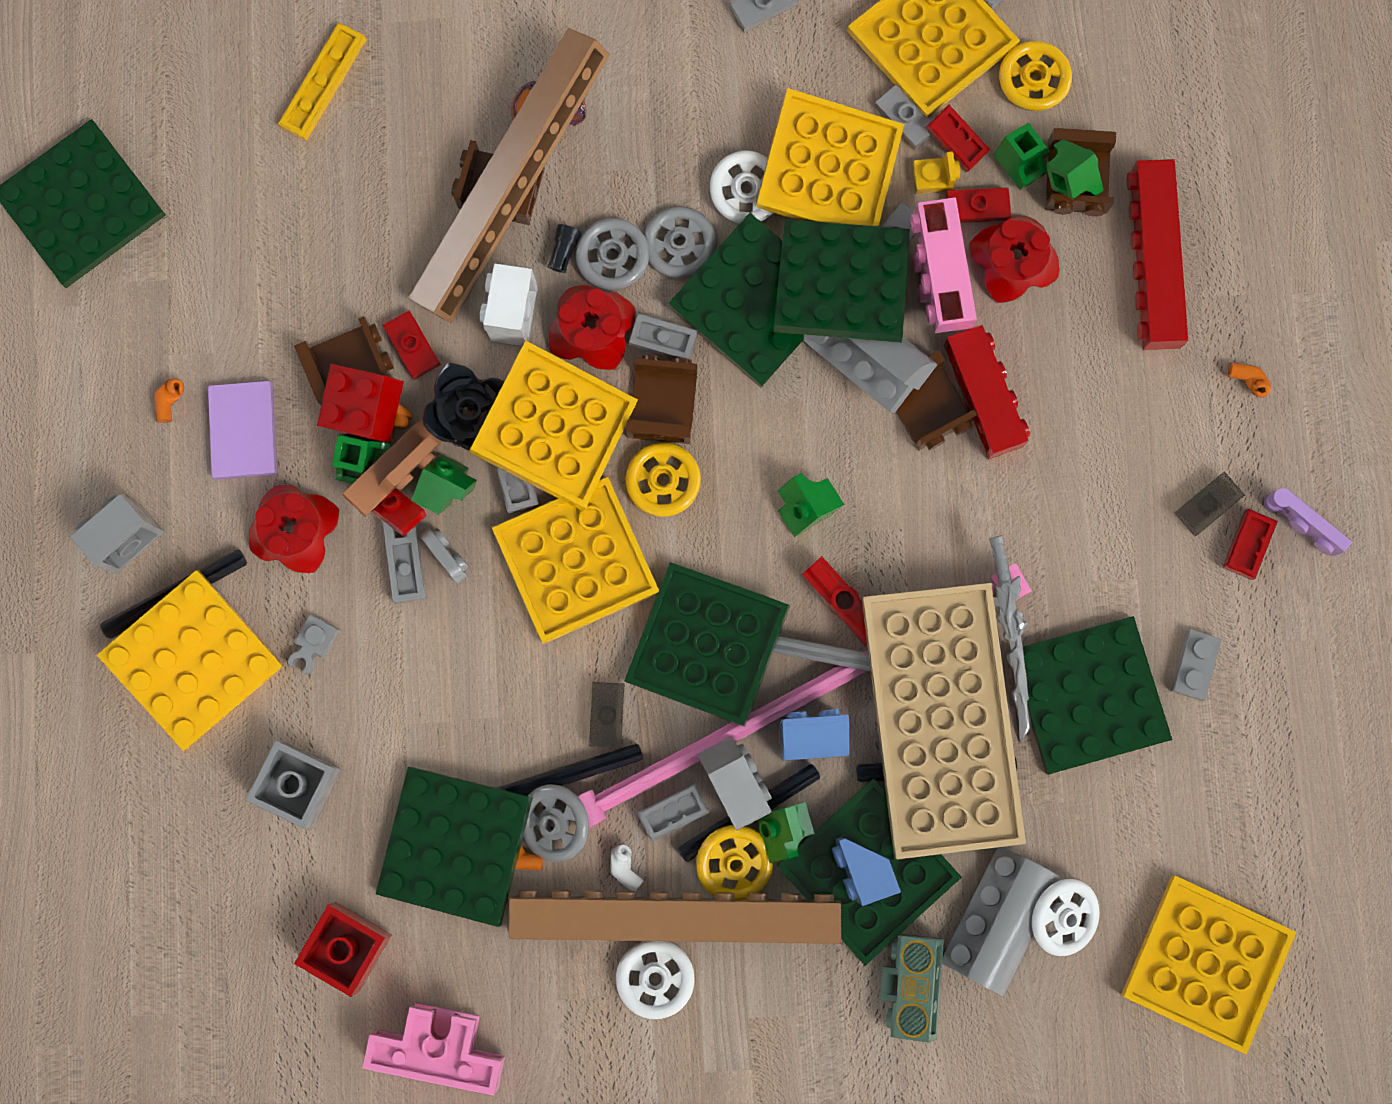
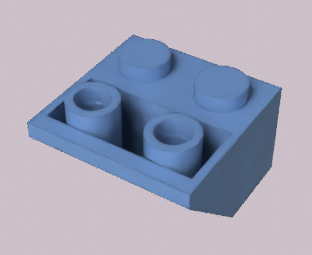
[780,709,849,761]
[832,837,901,906]

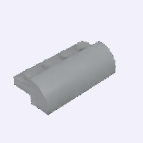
[803,335,938,413]
[942,847,1061,996]

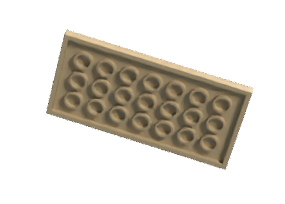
[862,583,1026,859]

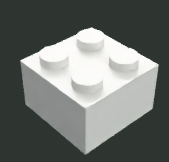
[480,263,538,346]

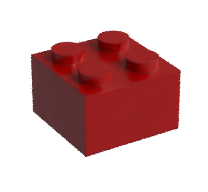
[317,364,404,443]
[294,902,392,997]

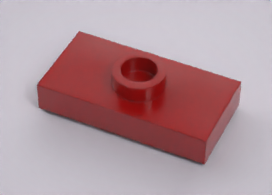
[925,104,991,172]
[946,187,1011,223]
[383,310,441,380]
[371,488,426,536]
[1222,509,1278,580]

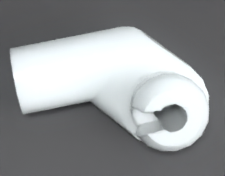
[610,844,644,891]

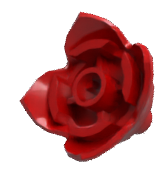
[969,216,1060,303]
[549,285,635,370]
[249,485,339,573]

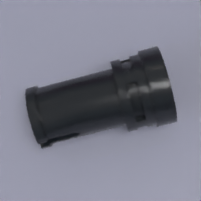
[547,224,581,273]

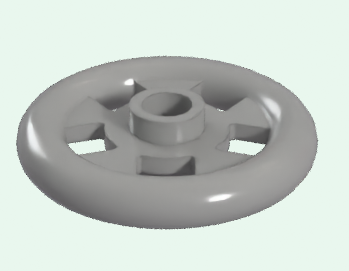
[644,207,716,279]
[576,218,649,290]
[523,784,589,862]

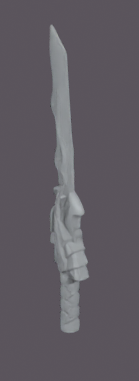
[989,536,1032,742]

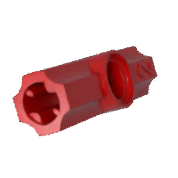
[801,556,867,646]

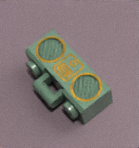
[880,934,944,1043]

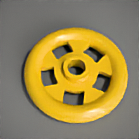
[999,41,1072,111]
[625,442,701,517]
[696,825,773,898]

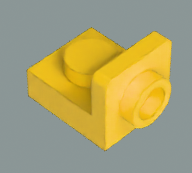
[912,151,960,194]

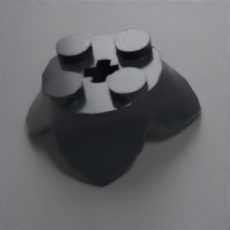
[423,363,504,450]

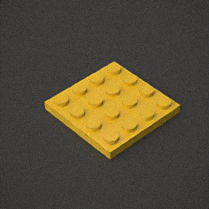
[847,0,1020,118]
[755,88,904,226]
[469,341,638,511]
[492,477,659,645]
[97,570,284,752]
[1121,875,1297,1055]

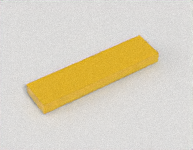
[278,22,367,142]

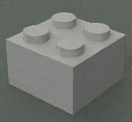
[70,494,165,574]
[697,736,772,831]
[245,740,342,829]

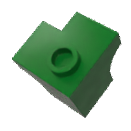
[993,122,1050,190]
[1046,139,1103,199]
[332,433,393,484]
[411,454,477,515]
[777,473,845,537]
[758,802,815,863]

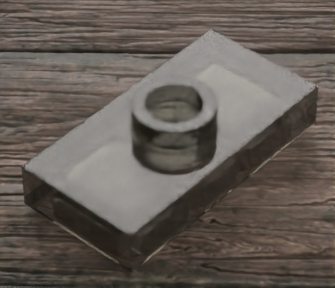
[1174,471,1246,536]
[589,682,625,748]

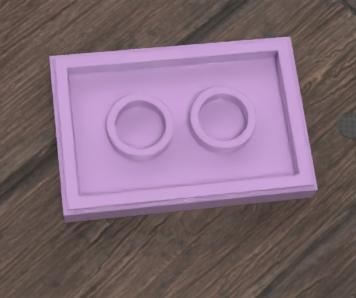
[208,381,277,480]

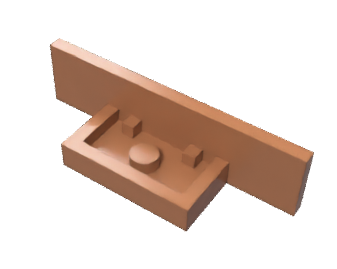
[342,417,443,517]

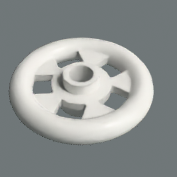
[710,150,773,224]
[1032,879,1100,956]
[616,941,695,1019]

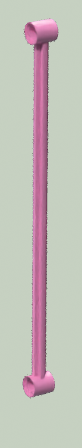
[578,563,1032,828]

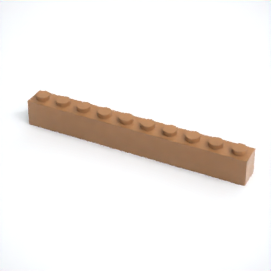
[409,28,610,323]
[509,890,841,944]

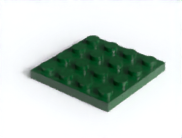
[0,119,166,288]
[668,213,804,388]
[774,219,910,343]
[624,562,790,727]
[1009,616,1173,775]
[376,767,533,927]
[777,778,962,966]

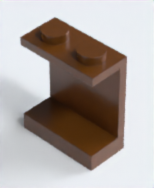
[1045,128,1116,217]
[451,140,545,225]
[294,316,394,405]
[896,350,978,451]
[627,355,698,444]

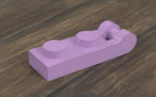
[1264,488,1353,556]

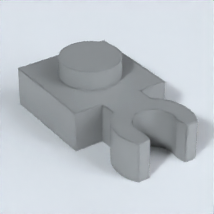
[288,614,340,675]

